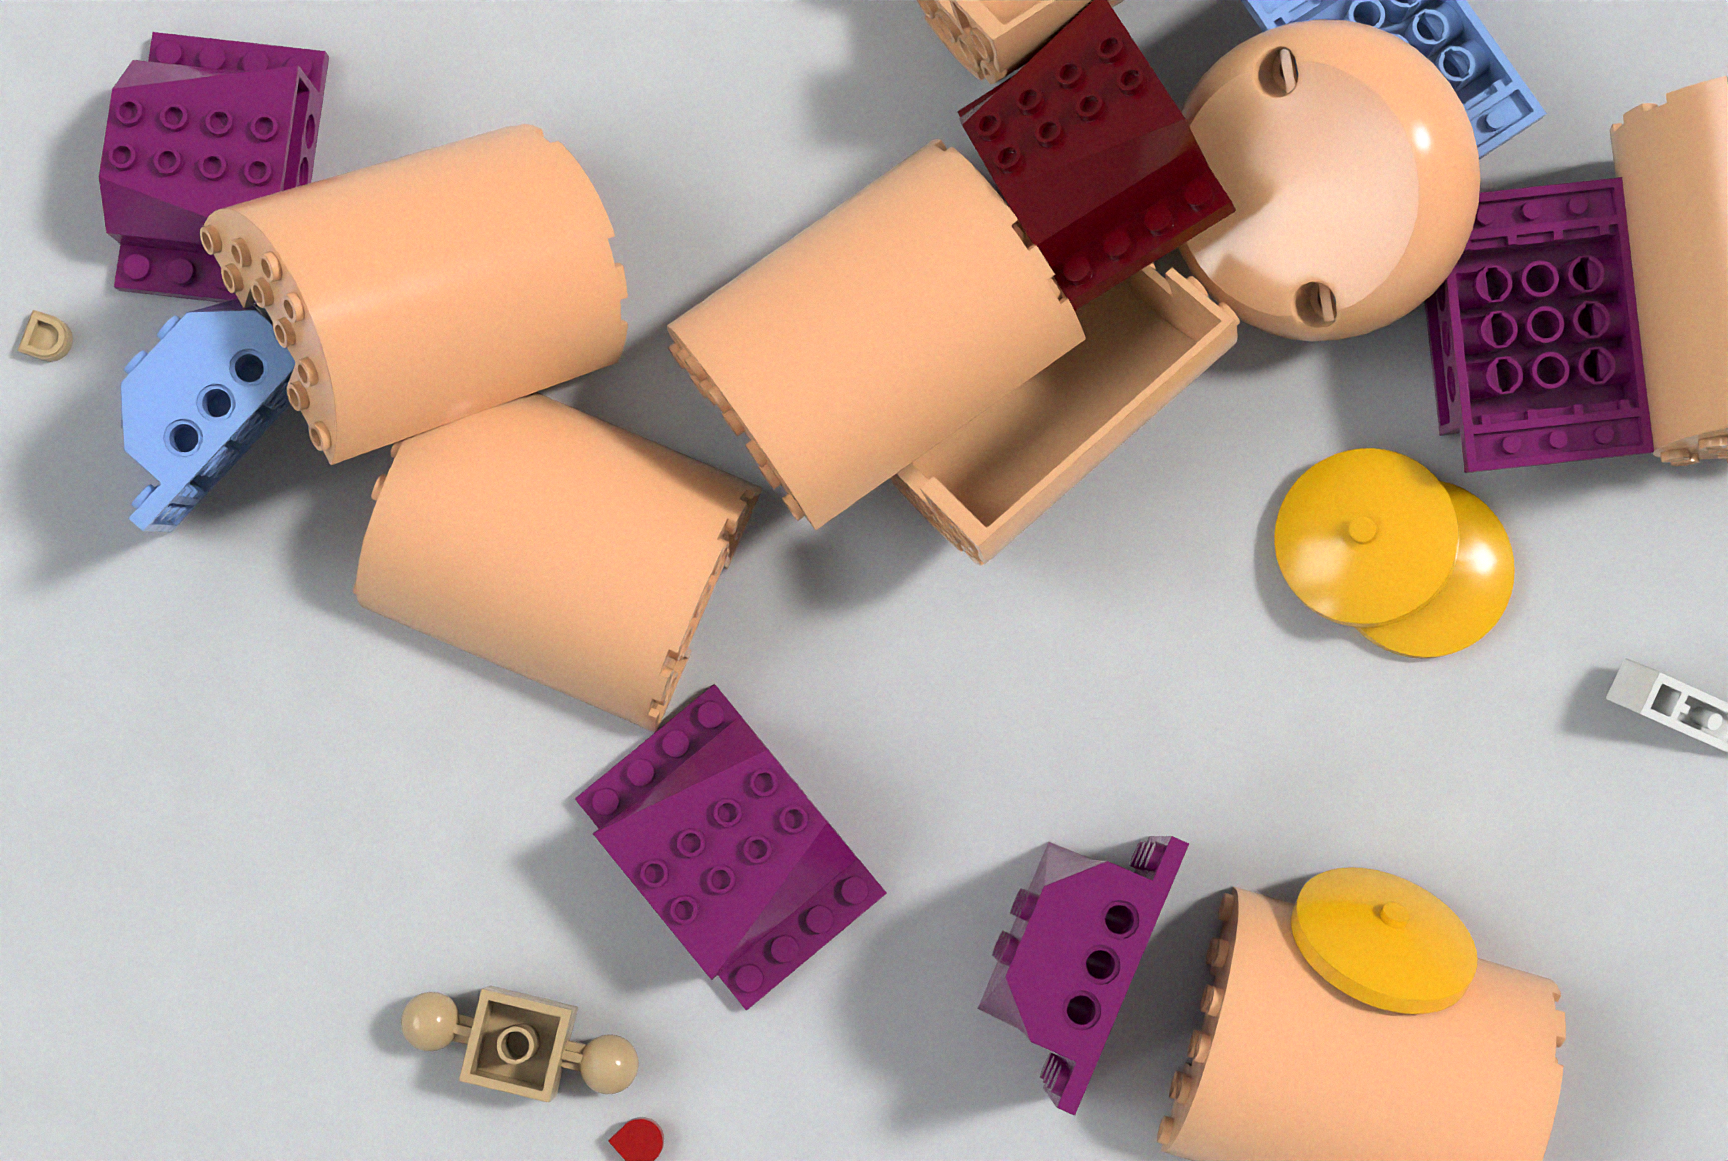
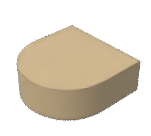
[17,310,73,362]

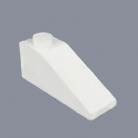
[1606,658,1728,753]

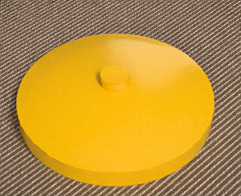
[1274,448,1459,628]
[1355,481,1515,658]
[1291,867,1478,1014]

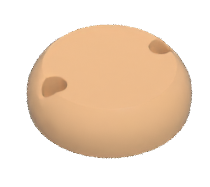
[1178,19,1480,341]

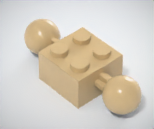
[401,986,639,1103]

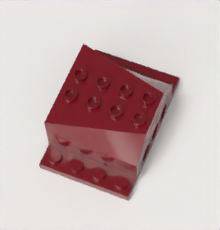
[957,0,1236,311]

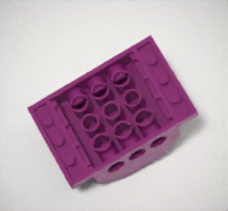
[99,32,329,307]
[1424,177,1654,473]
[575,684,887,1011]
[977,836,1189,1116]

